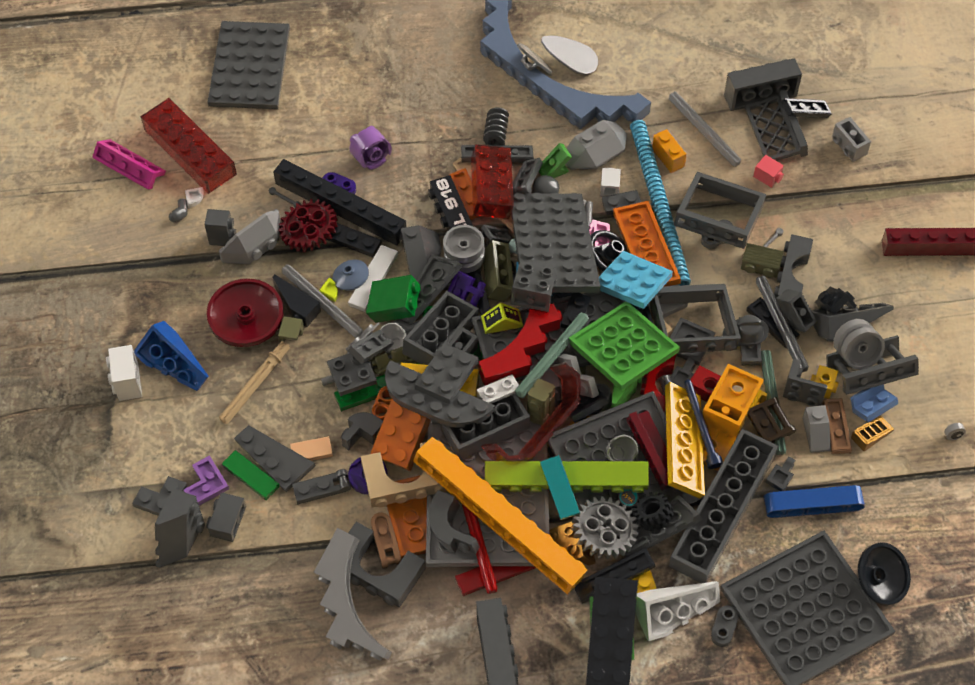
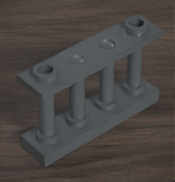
[826,335,919,395]

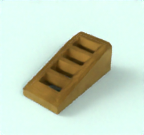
[851,415,894,452]

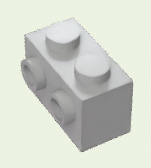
[832,117,871,162]

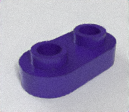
[323,172,356,194]

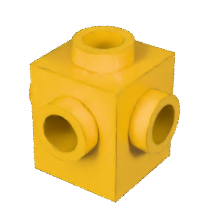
[810,365,839,399]

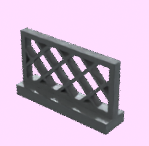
[745,90,808,161]

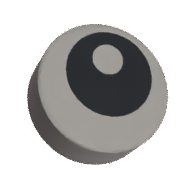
[944,423,966,440]

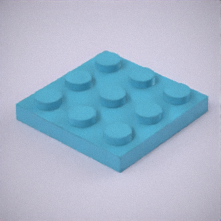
[599,251,673,309]

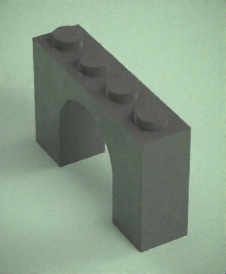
[348,521,426,608]

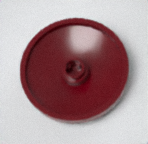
[207,279,284,347]

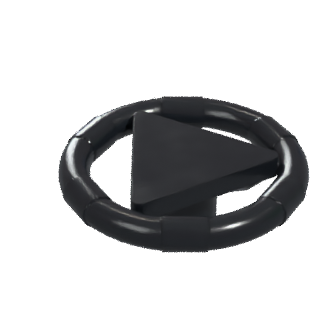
[590,230,629,272]

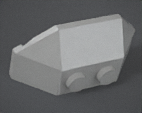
[566,120,627,170]
[219,209,281,264]

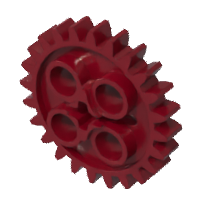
[278,199,338,252]

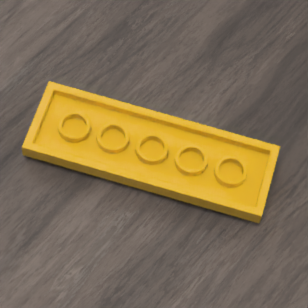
[665,382,705,499]

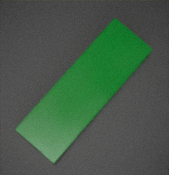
[222,450,280,500]

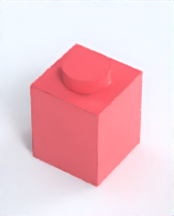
[753,155,784,188]

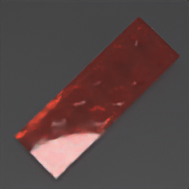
[140,98,237,194]

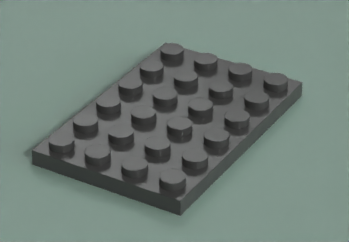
[208,21,290,109]

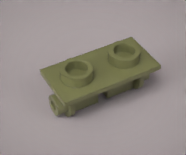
[370,346,412,375]

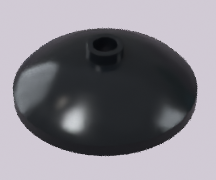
[858,542,911,605]

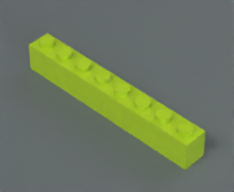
[485,461,649,493]

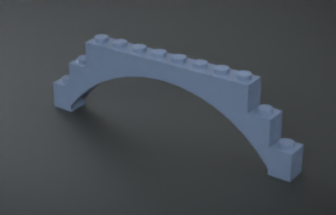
[480,0,651,129]

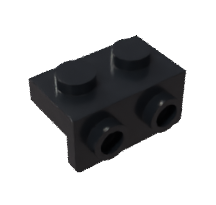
[814,286,857,314]

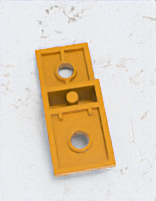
[702,364,764,471]

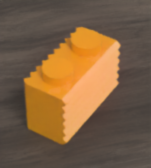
[652,129,687,173]

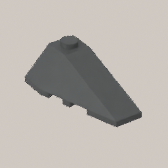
[811,303,894,342]

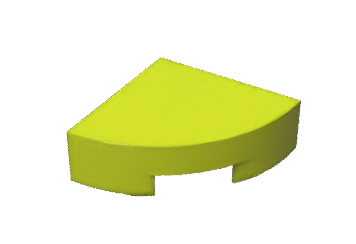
[319,278,338,302]

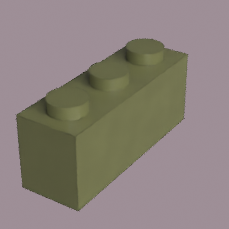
[483,240,513,302]

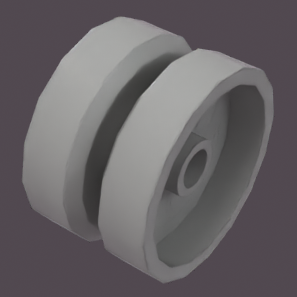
[443,225,485,273]
[834,319,885,369]

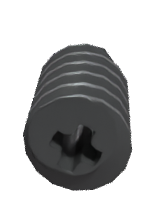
[483,107,509,145]

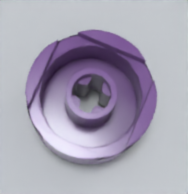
[350,126,392,170]

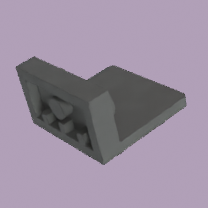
[510,262,558,312]
[783,358,827,406]

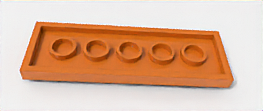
[613,201,681,286]

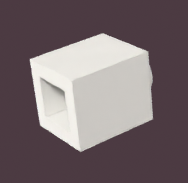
[600,168,621,196]

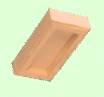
[290,436,333,461]

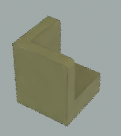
[278,316,304,342]

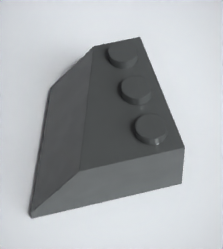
[155,488,205,568]

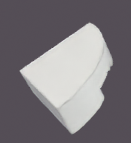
[185,187,204,209]

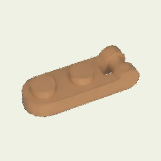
[371,512,402,569]

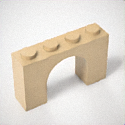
[360,439,447,508]

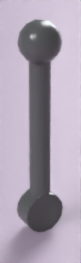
[269,187,301,208]

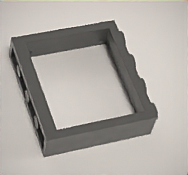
[674,171,767,249]
[649,284,741,353]

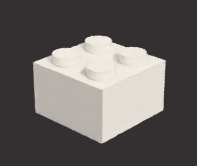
[106,345,142,401]

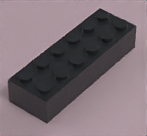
[586,576,638,685]

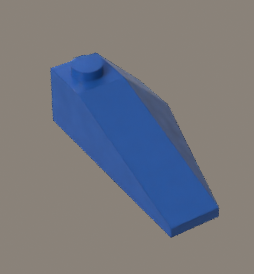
[134,321,209,391]

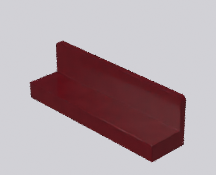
[626,411,671,491]

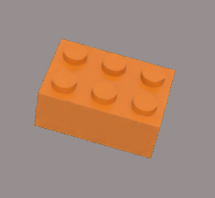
[370,399,431,471]

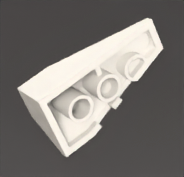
[635,581,720,641]

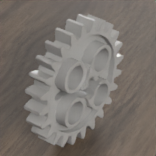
[572,496,639,560]

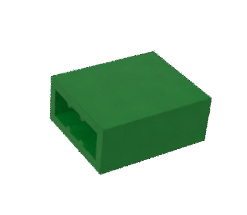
[366,275,420,323]

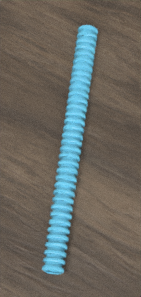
[630,120,691,286]

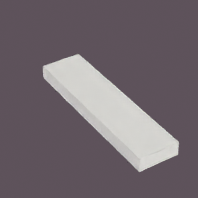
[348,245,398,312]

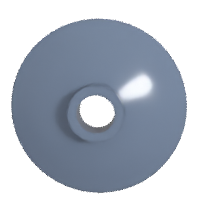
[333,260,369,291]

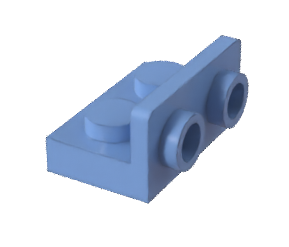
[850,384,898,423]

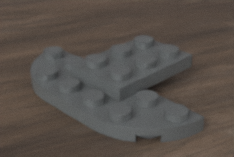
[385,343,495,427]

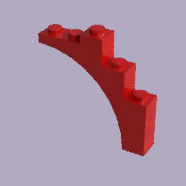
[478,303,562,386]

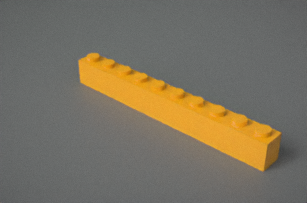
[413,437,587,595]

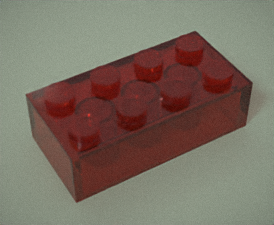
[471,144,514,219]

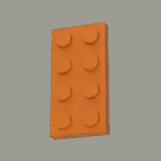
[387,475,427,558]

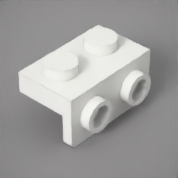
[477,375,519,404]

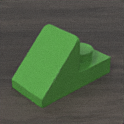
[539,143,572,178]

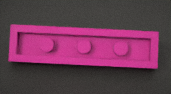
[92,139,166,190]

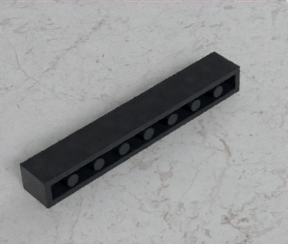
[273,159,407,246]

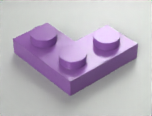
[184,455,229,505]

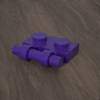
[448,271,486,308]

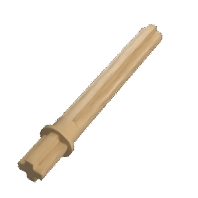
[219,340,290,424]

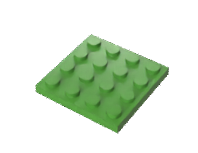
[569,302,680,390]

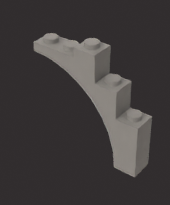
[314,528,392,661]

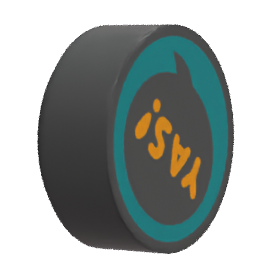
[618,490,639,509]

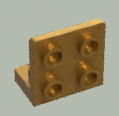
[549,521,595,566]

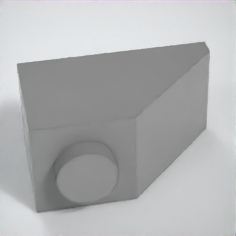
[802,405,830,453]

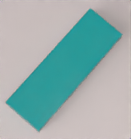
[540,455,580,520]

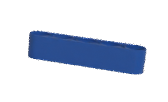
[764,485,865,518]

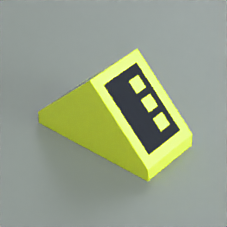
[481,302,523,334]

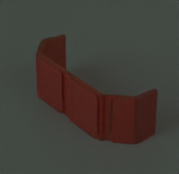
[481,363,581,461]

